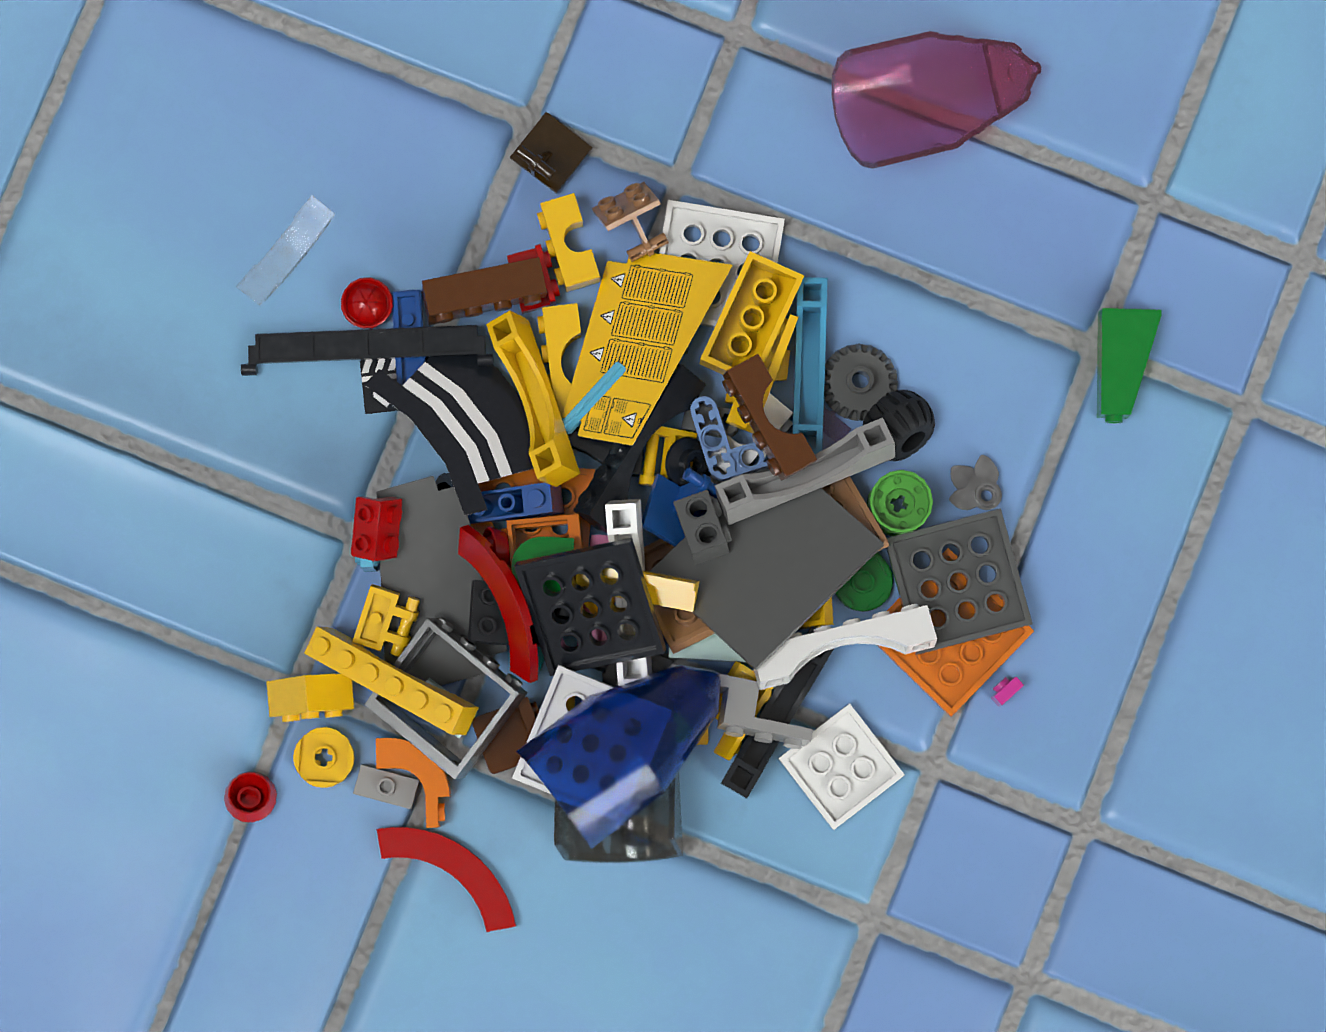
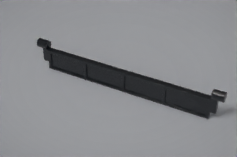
[241,325,494,376]

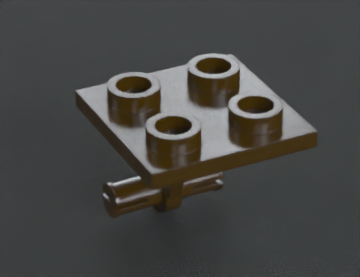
[510,112,593,194]

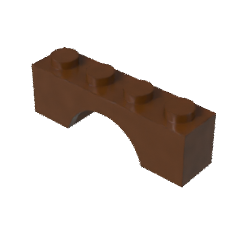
[722,354,817,481]

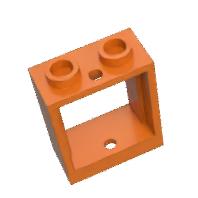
[502,514,582,577]

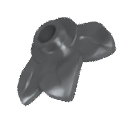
[949,455,1002,510]

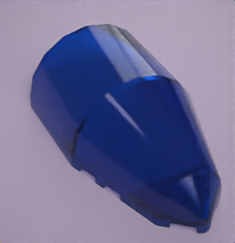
[516,664,721,850]

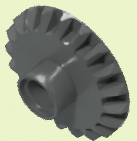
[824,344,898,421]

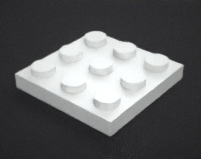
[778,703,905,830]

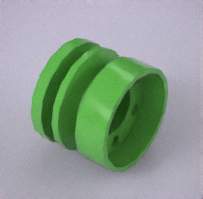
[866,470,933,536]

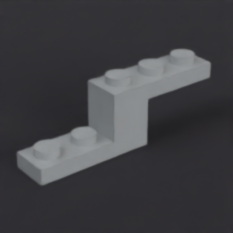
[664,664,813,749]

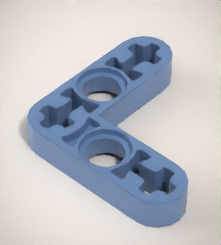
[690,396,768,481]

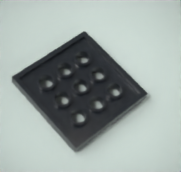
[514,538,666,676]

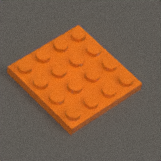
[877,548,1034,717]

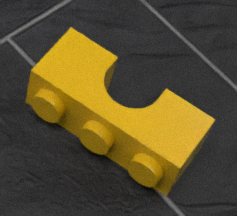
[537,193,600,292]

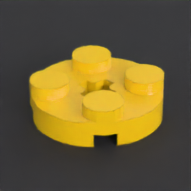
[293,727,355,788]

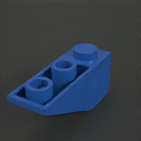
[468,483,564,524]

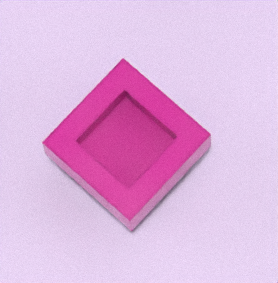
[991,677,1024,707]

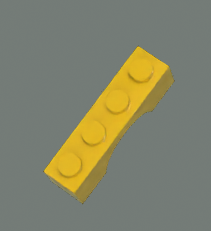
[537,303,581,426]

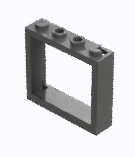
[364,617,528,780]

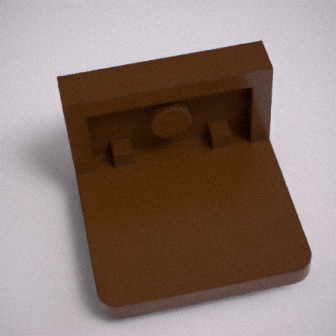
[472,696,548,774]

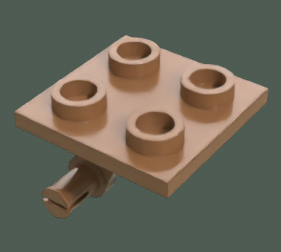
[592,182,669,262]

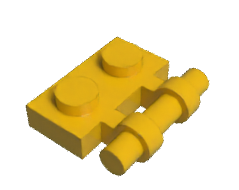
[352,584,420,657]

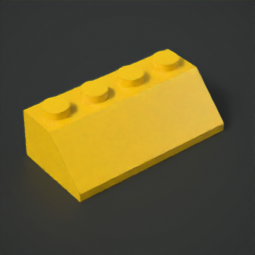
[699,251,804,375]

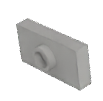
[353,765,420,809]

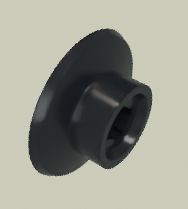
[665,437,709,487]

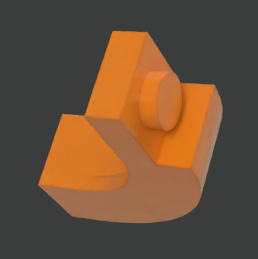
[376,738,451,828]

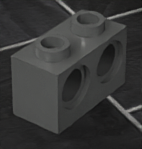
[673,490,732,565]

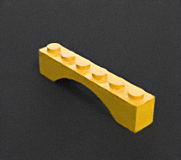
[486,310,580,487]
[304,626,479,735]

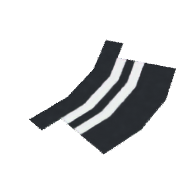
[364,355,534,516]

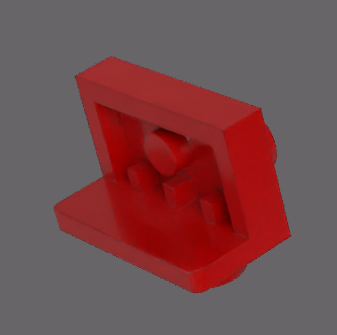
[351,496,402,561]

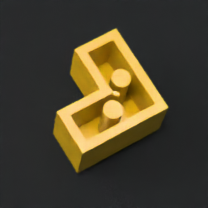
[266,674,354,722]

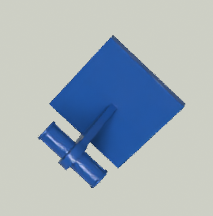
[642,468,717,547]

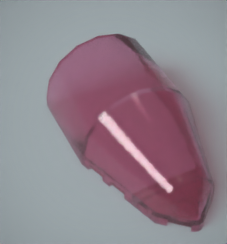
[831,31,1041,169]

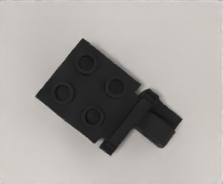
[468,580,570,647]

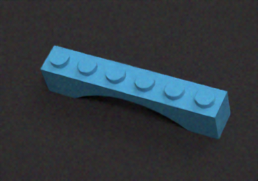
[793,277,828,454]

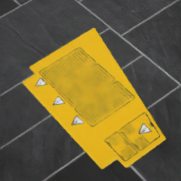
[562,253,732,446]

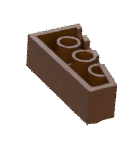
[421,257,547,326]

